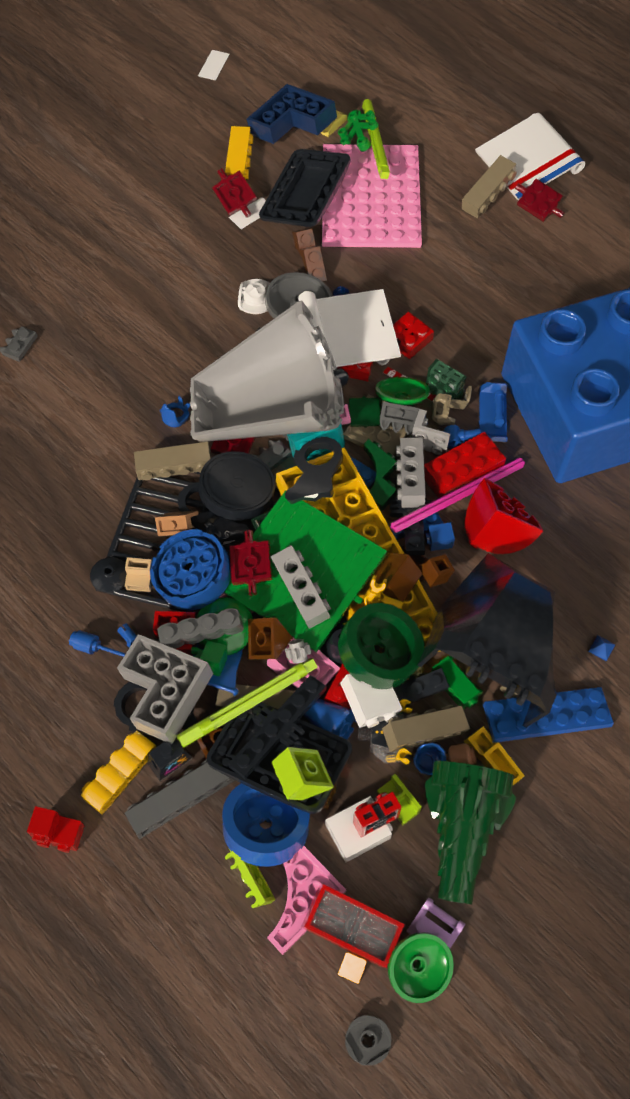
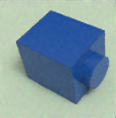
[425,523,455,551]

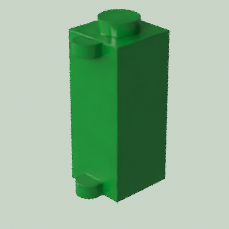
[431,656,483,710]

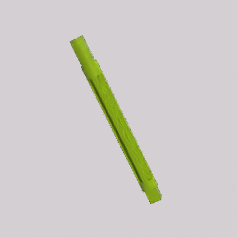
[362,99,390,179]
[176,658,318,748]

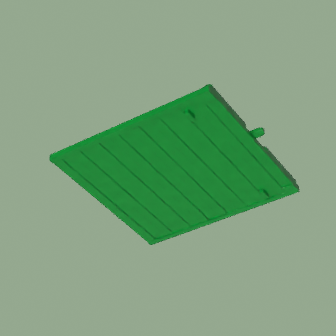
[224,490,388,653]

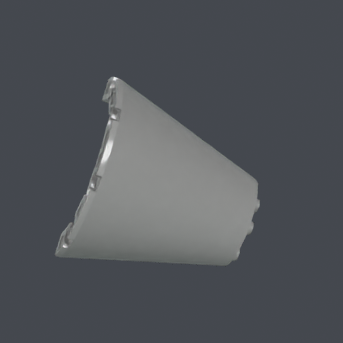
[190,300,344,442]

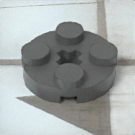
[345,1015,391,1066]

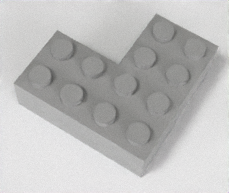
[117,634,213,744]

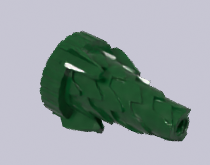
[425,761,516,905]

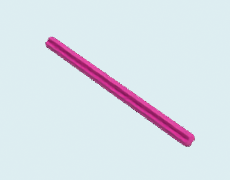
[390,457,525,533]

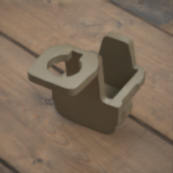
[432,385,472,426]

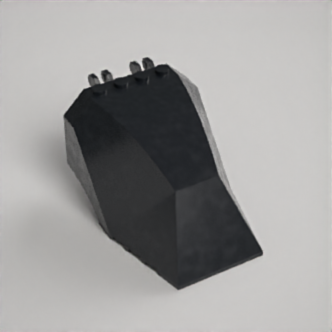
[417,553,556,728]

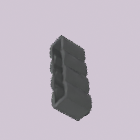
[158,608,244,649]

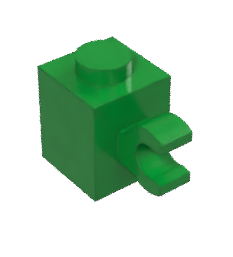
[191,641,228,676]

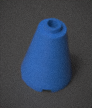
[304,699,357,739]

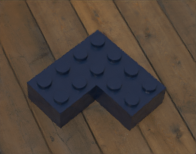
[247,84,337,144]

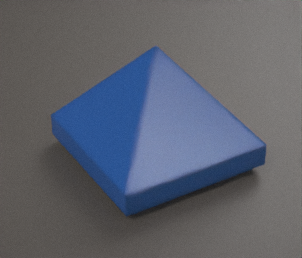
[588,635,615,661]

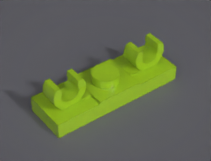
[225,849,276,908]

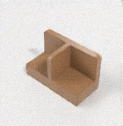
[155,511,198,536]

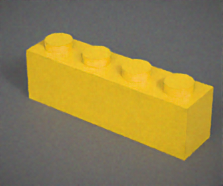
[225,126,254,180]

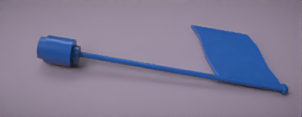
[69,630,242,696]

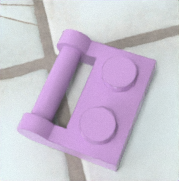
[406,897,466,949]

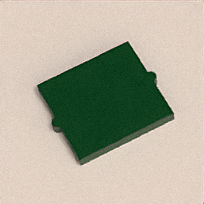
[349,396,380,428]

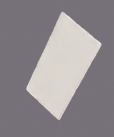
[198,50,229,80]
[229,197,266,229]

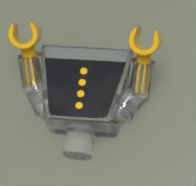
[358,699,412,765]

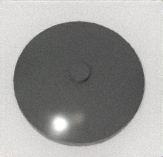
[265,272,333,319]

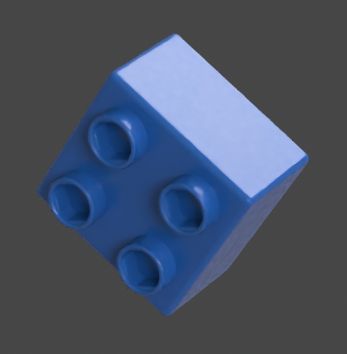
[501,288,630,483]

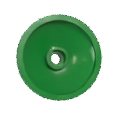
[375,377,430,406]
[196,597,253,656]
[388,932,454,1003]

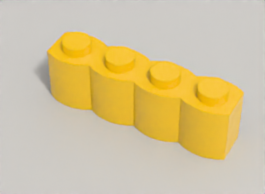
[80,731,156,814]

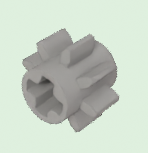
[285,639,311,664]

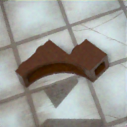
[292,228,327,281]
[401,546,455,588]

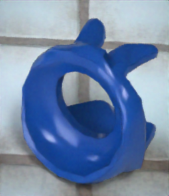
[160,396,190,428]

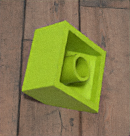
[272,747,334,800]

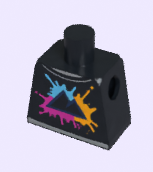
[148,738,193,782]

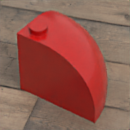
[465,478,543,554]

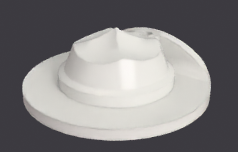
[238,279,270,314]

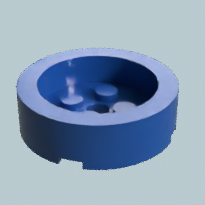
[150,529,231,610]
[222,783,310,867]

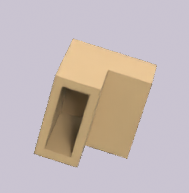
[125,558,152,592]

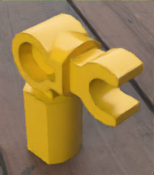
[364,575,403,609]

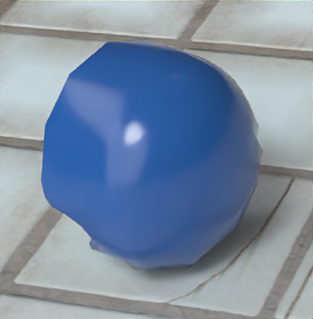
[413,742,447,776]

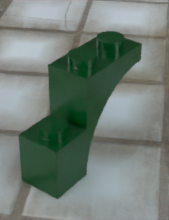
[363,439,397,511]

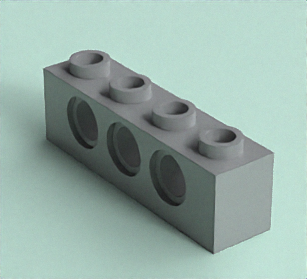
[396,438,425,508]
[271,545,331,629]

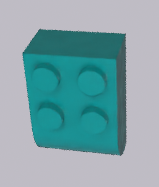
[287,415,345,461]

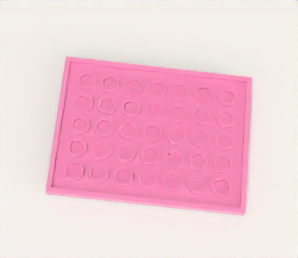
[322,144,422,248]

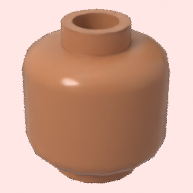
[446,743,477,765]

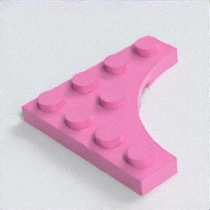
[267,846,346,955]

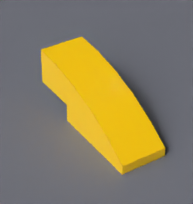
[464,726,525,785]

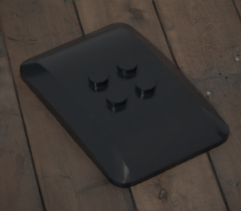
[259,149,351,227]
[207,702,352,814]

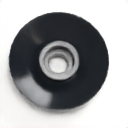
[90,557,127,593]

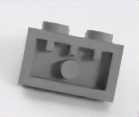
[412,409,450,455]

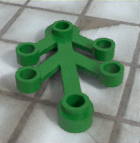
[338,110,379,152]

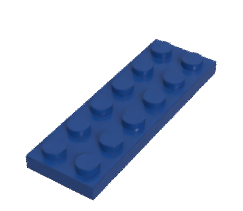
[483,687,614,743]

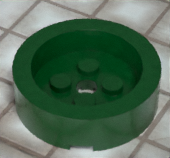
[338,603,425,689]

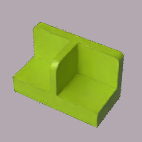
[377,774,421,826]

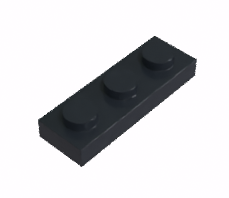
[393,668,450,706]

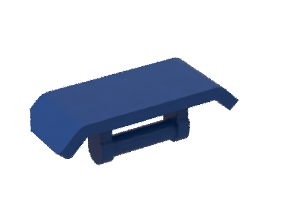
[479,382,508,442]

